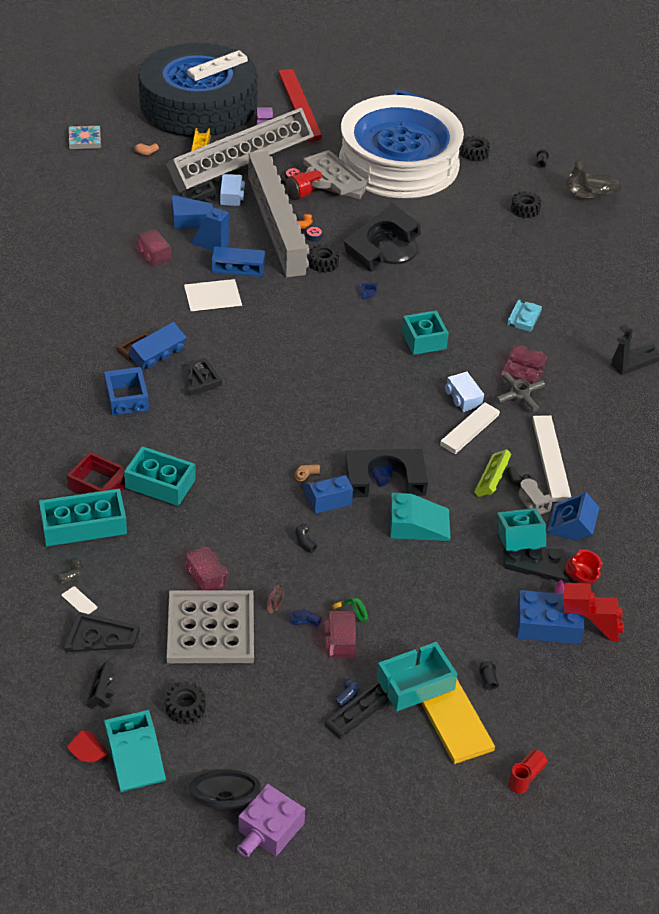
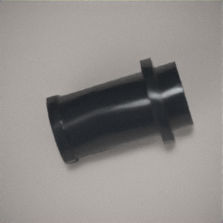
[536,149,549,168]
[479,661,499,690]

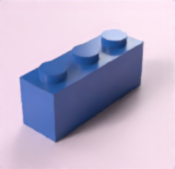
[212,246,265,277]
[128,322,187,370]

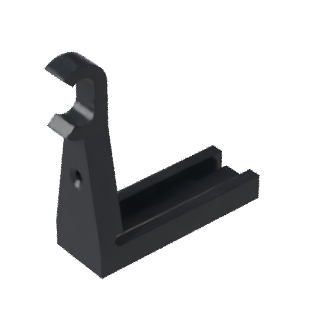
[611,325,659,375]

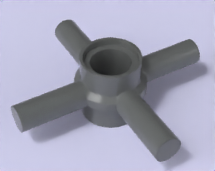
[496,372,545,412]

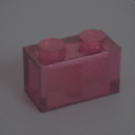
[137,229,171,266]
[186,545,229,591]
[325,611,356,658]

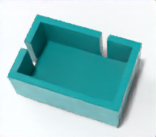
[376,642,458,712]

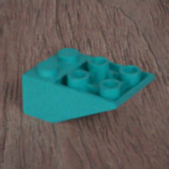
[104,710,166,792]

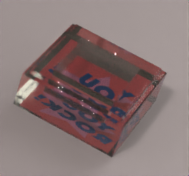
[267,584,284,614]

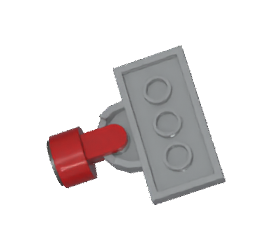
[286,150,367,200]

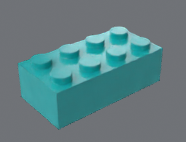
[39,489,127,546]

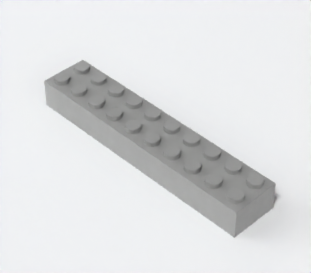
[166,108,314,193]
[248,150,309,277]

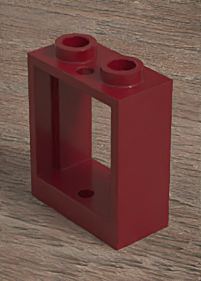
[67,452,126,494]

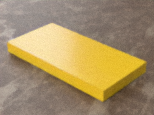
[421,680,495,764]

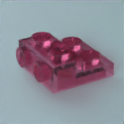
[501,345,548,384]

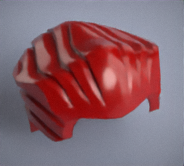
[565,549,603,584]

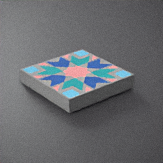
[69,126,101,149]

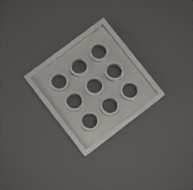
[167,590,254,663]

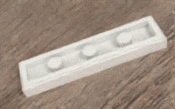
[187,51,247,81]
[440,403,500,454]

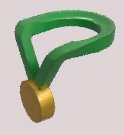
[331,598,368,622]

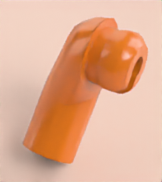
[297,214,313,229]

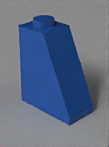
[172,196,213,229]
[192,208,229,251]

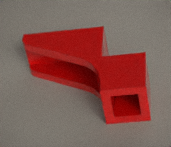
[563,583,624,642]

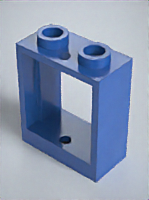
[104,367,149,415]

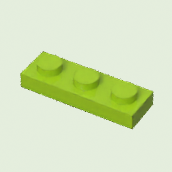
[474,449,511,497]

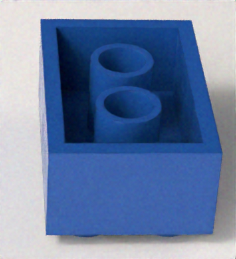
[517,590,584,644]

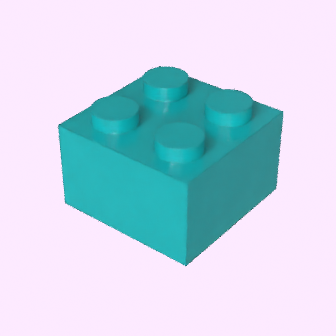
[402,310,449,355]
[497,508,546,551]

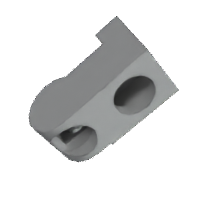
[519,479,553,515]

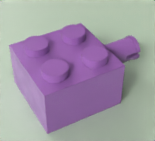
[237,784,305,858]

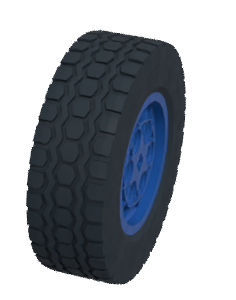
[138,43,258,135]

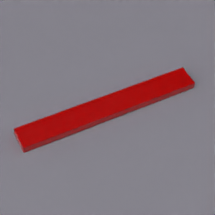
[279,69,322,141]

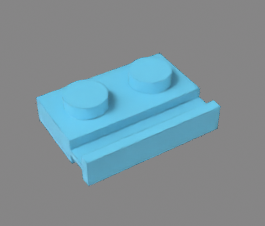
[507,299,542,332]

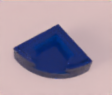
[360,283,378,299]
[372,465,392,487]

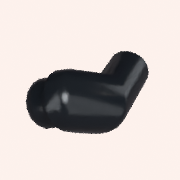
[506,466,532,486]
[295,523,317,553]

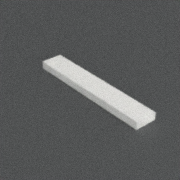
[532,416,571,502]

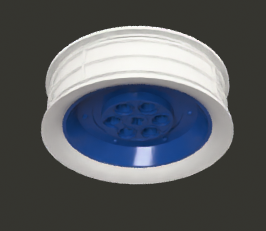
[339,95,464,198]

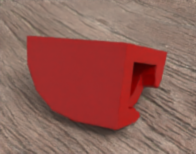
[67,730,107,763]

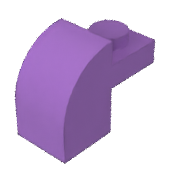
[256,107,273,125]

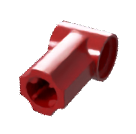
[508,750,548,793]

